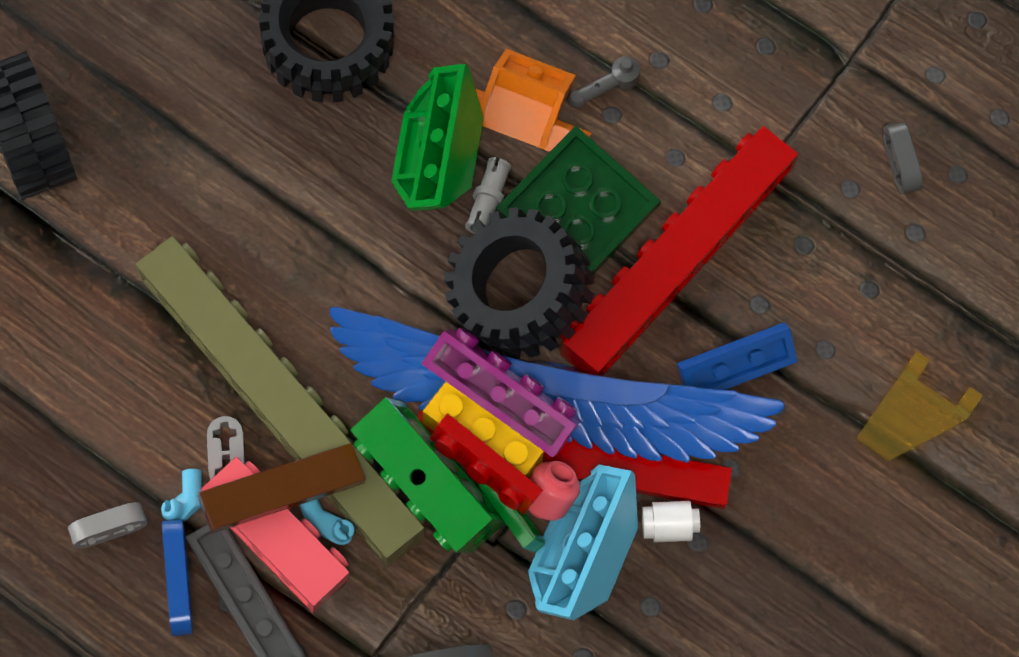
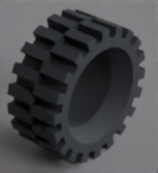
[259,0,394,103]
[0,51,77,200]
[444,208,594,358]

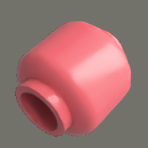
[528,461,580,521]

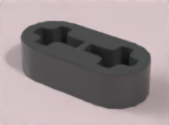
[883,122,922,194]

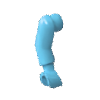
[299,499,355,545]

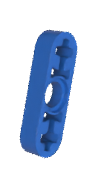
[162,519,193,637]

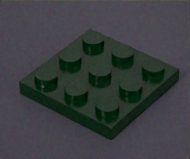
[496,125,661,274]

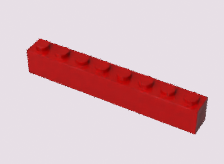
[560,126,798,376]

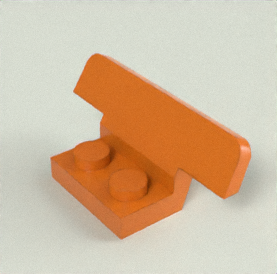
[475,49,592,152]

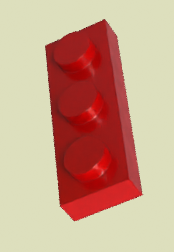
[429,413,543,515]

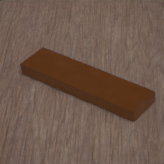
[197,443,366,534]

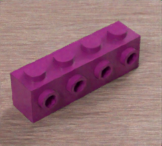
[421,328,582,457]

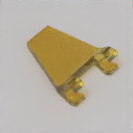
[856,351,983,461]

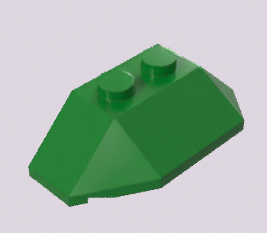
[391,64,484,211]

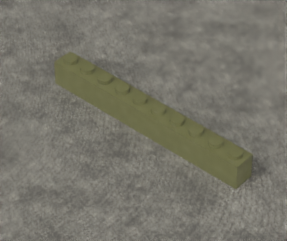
[135,236,425,568]

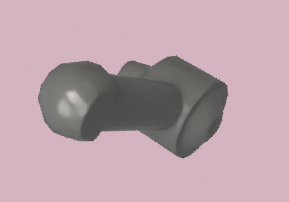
[567,56,640,109]

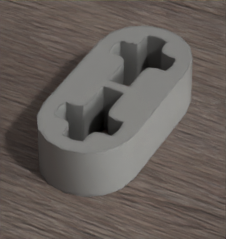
[207,416,245,480]
[68,502,147,549]

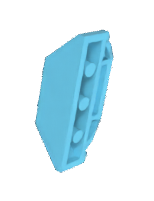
[528,464,638,621]

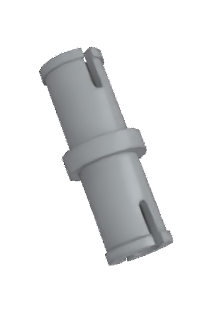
[465,157,511,234]

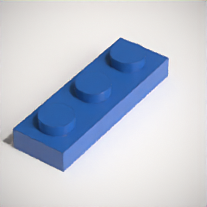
[676,323,798,390]

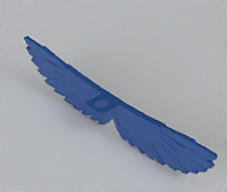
[329,307,784,462]

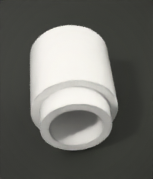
[642,501,700,542]

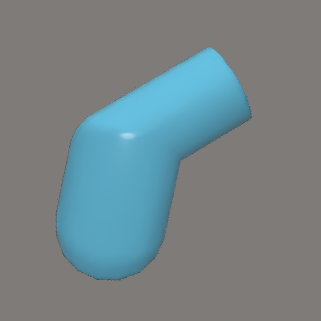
[161,469,202,522]

